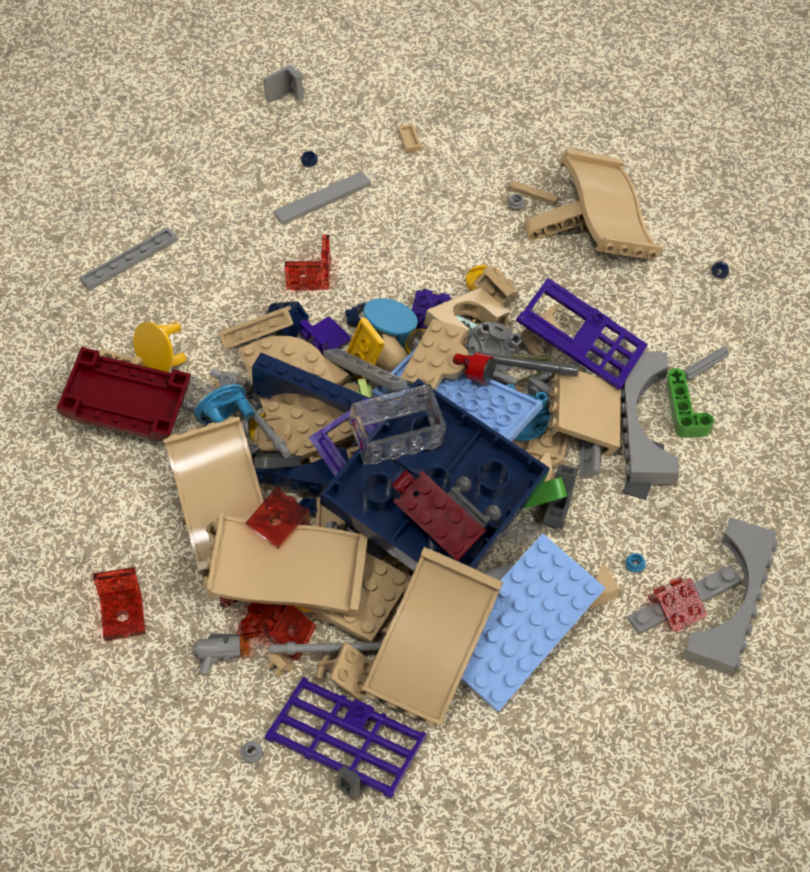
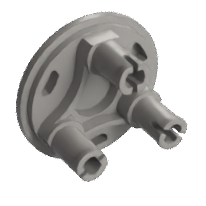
[465,322,522,373]

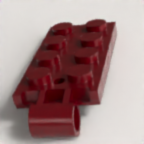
[391,470,487,561]

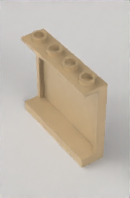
[548,371,621,456]

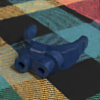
[345,302,378,331]

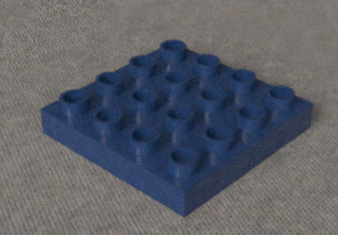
[320,378,550,571]

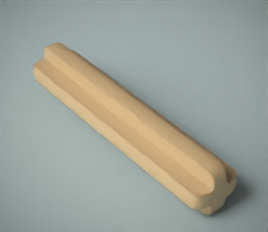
[509,180,558,205]

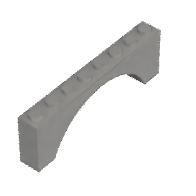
[618,352,679,484]
[683,517,778,676]

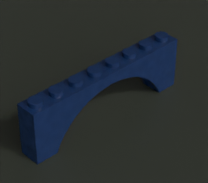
[252,352,393,437]
[204,420,349,495]

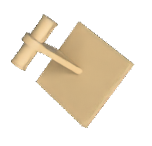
[314,642,374,701]

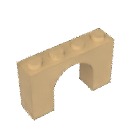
[424,287,510,345]

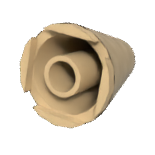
[375,333,408,373]

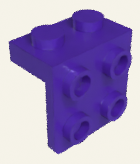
[412,289,452,329]
[299,317,350,356]

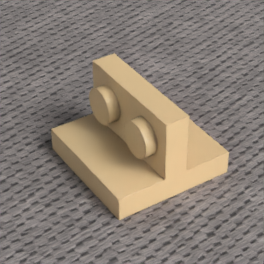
[473,266,519,305]

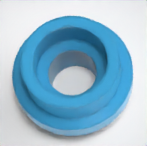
[625,553,646,573]

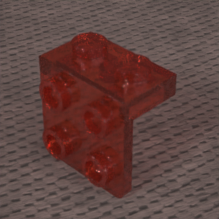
[647,576,707,631]

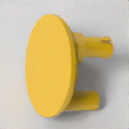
[133,321,186,372]

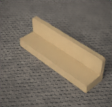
[219,305,293,349]

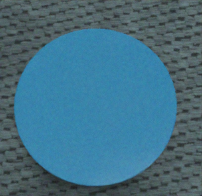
[363,298,418,349]
[194,384,255,424]
[506,384,550,441]

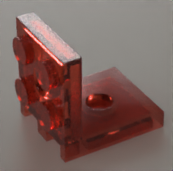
[284,234,331,291]
[246,486,311,549]
[93,567,146,641]
[236,602,316,660]

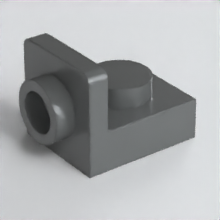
[337,766,368,800]

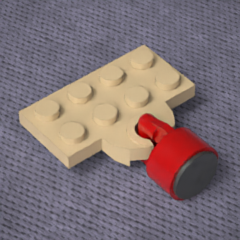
[400,319,496,390]

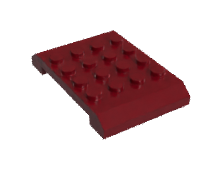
[57,347,191,442]

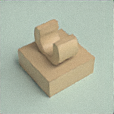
[267,653,296,677]

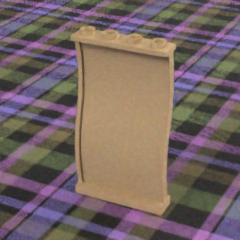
[558,149,663,260]
[163,417,267,576]
[203,512,368,617]
[362,547,504,727]

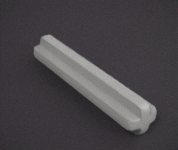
[684,347,730,380]

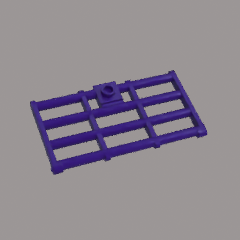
[265,677,427,799]

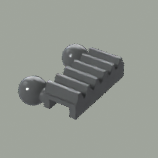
[448,476,501,528]

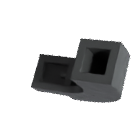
[543,464,578,529]

